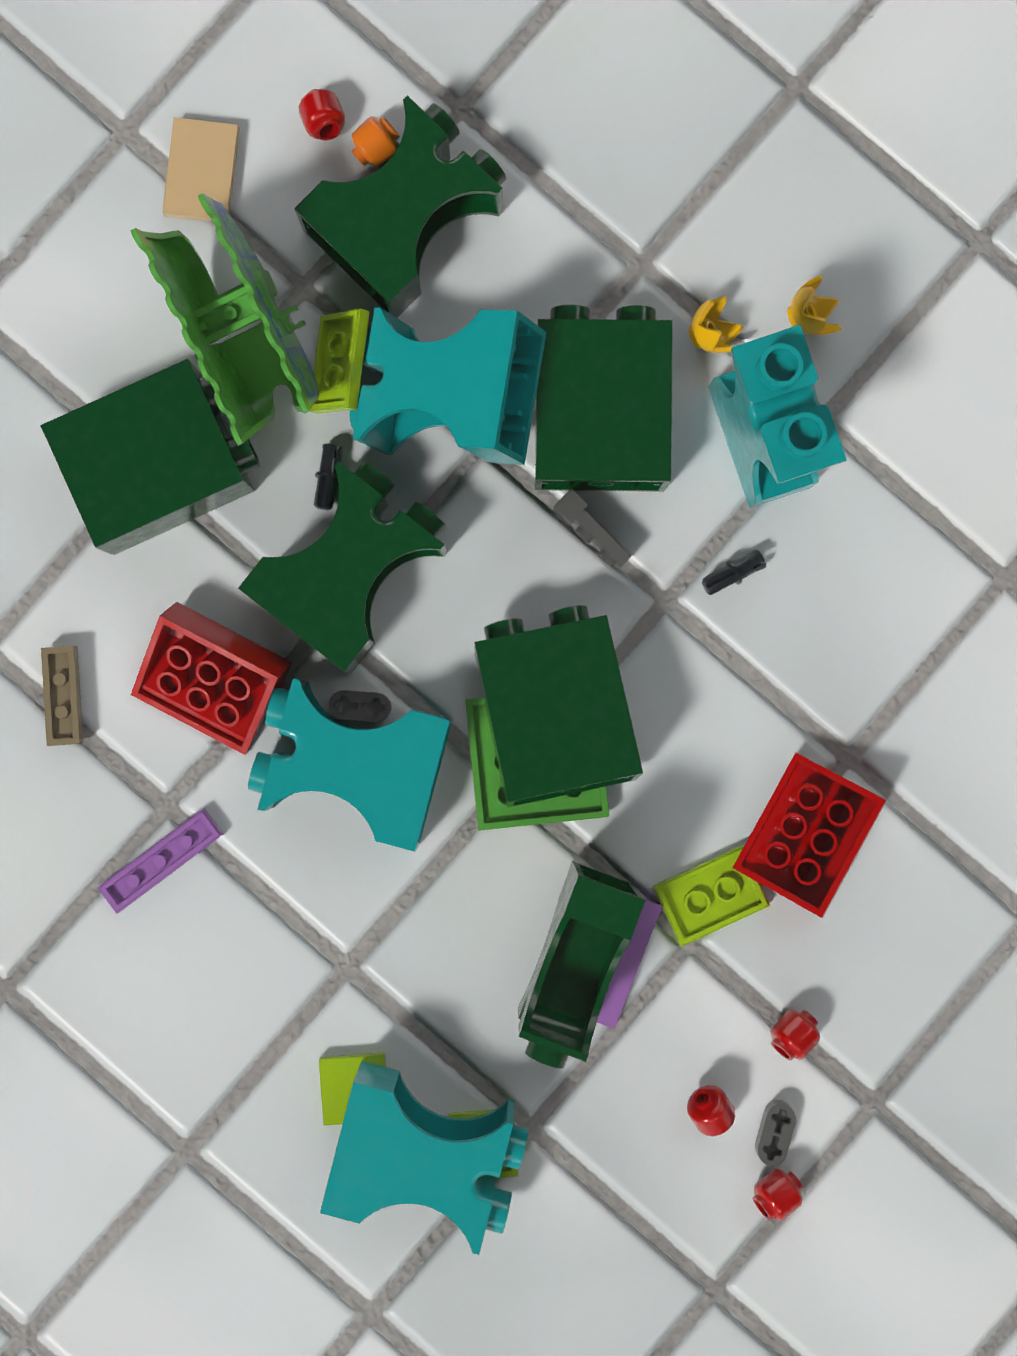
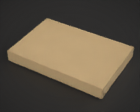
[162,117,240,222]

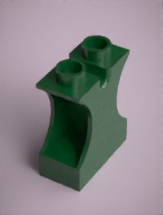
[294,95,506,318]
[238,461,447,674]
[518,861,645,1069]

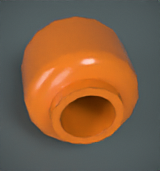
[351,116,400,167]

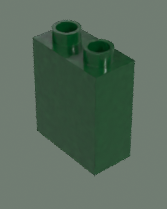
[535,305,672,492]
[40,359,261,555]
[474,605,643,808]

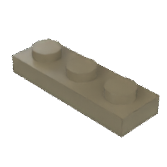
[41,646,83,746]

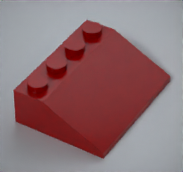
[131,602,292,755]
[732,752,886,918]

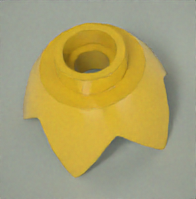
[787,275,842,335]
[688,296,744,353]

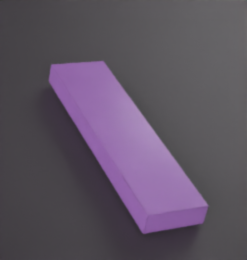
[98,808,224,914]
[597,898,662,1029]

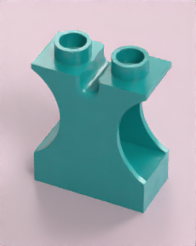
[349,307,547,465]
[708,325,847,508]
[248,678,453,852]
[320,1061,529,1255]

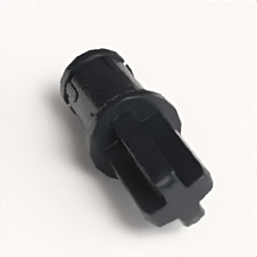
[314,444,343,510]
[702,549,766,595]

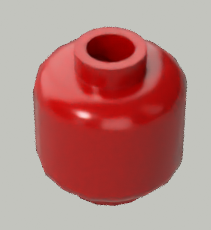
[298,89,345,141]
[770,1010,820,1061]
[687,1085,736,1137]
[752,1169,803,1221]

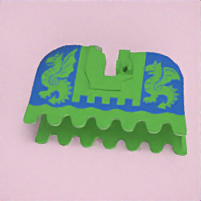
[130,193,319,446]

